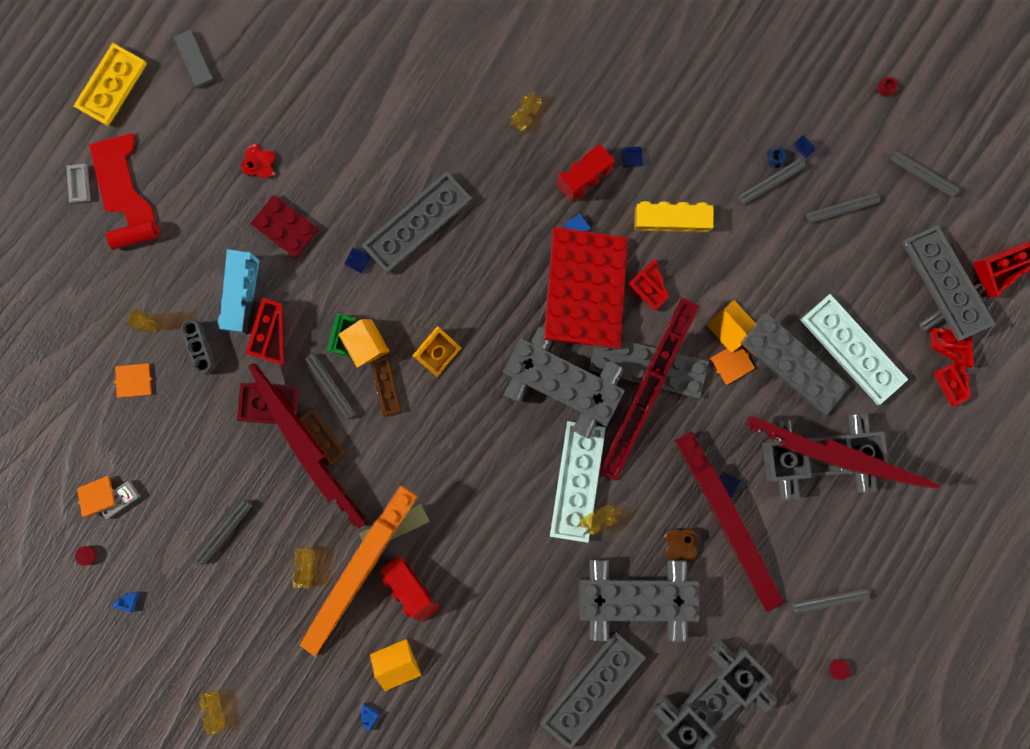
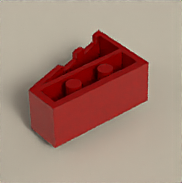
[556,144,615,201]
[973,241,1030,297]
[245,298,284,366]
[380,555,441,622]

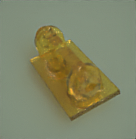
[510,92,542,132]
[126,309,157,332]
[579,505,621,536]
[291,547,315,589]
[199,690,225,736]

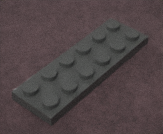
[362,171,472,274]
[902,225,995,342]
[741,313,850,416]
[588,340,709,399]
[540,631,646,749]

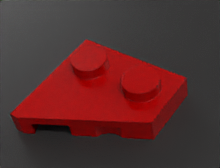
[628,258,669,311]
[930,328,974,368]
[933,361,971,407]

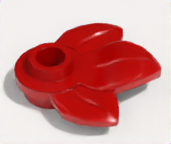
[241,144,276,178]

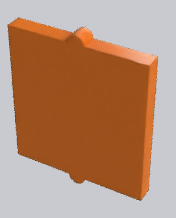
[710,346,755,385]
[114,363,153,398]
[77,476,115,518]

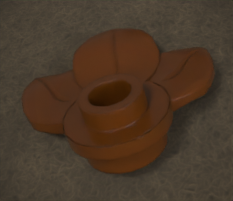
[663,529,698,564]

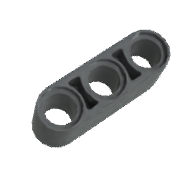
[181,320,216,375]

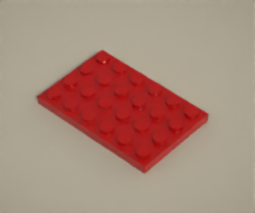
[544,227,628,349]

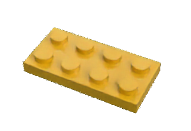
[74,43,147,126]

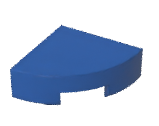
[564,213,591,232]
[113,592,139,613]
[360,703,380,732]

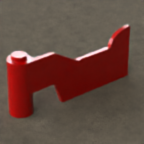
[89,133,161,250]

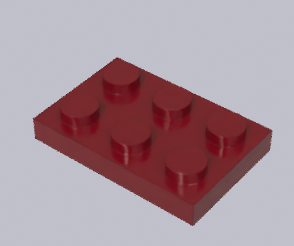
[250,194,319,259]
[237,383,299,424]

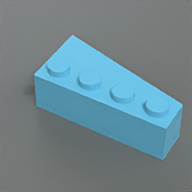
[218,249,260,334]

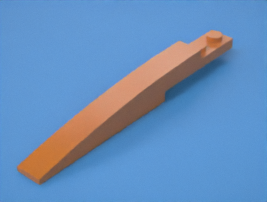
[299,485,418,657]

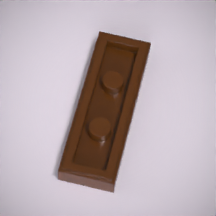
[370,356,402,416]
[299,408,347,466]

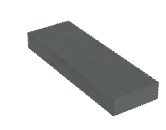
[174,29,214,88]

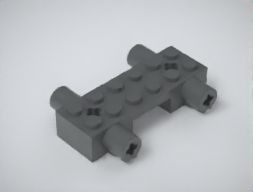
[503,327,625,439]
[762,413,888,500]
[579,559,699,642]
[651,640,777,749]

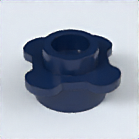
[766,148,787,167]

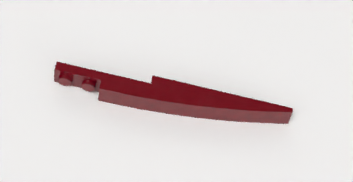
[599,297,700,480]
[248,363,368,529]
[745,416,941,489]
[674,431,783,612]

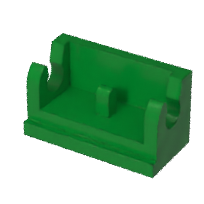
[327,313,359,357]

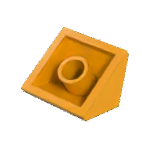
[706,300,756,353]
[339,319,390,368]
[413,326,461,377]
[370,638,421,691]

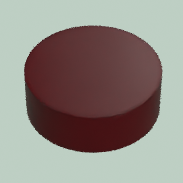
[877,77,898,97]
[75,546,97,566]
[829,659,850,680]

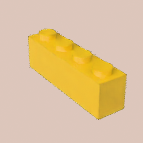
[635,201,713,232]

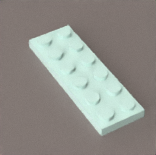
[800,294,908,405]
[550,421,606,542]

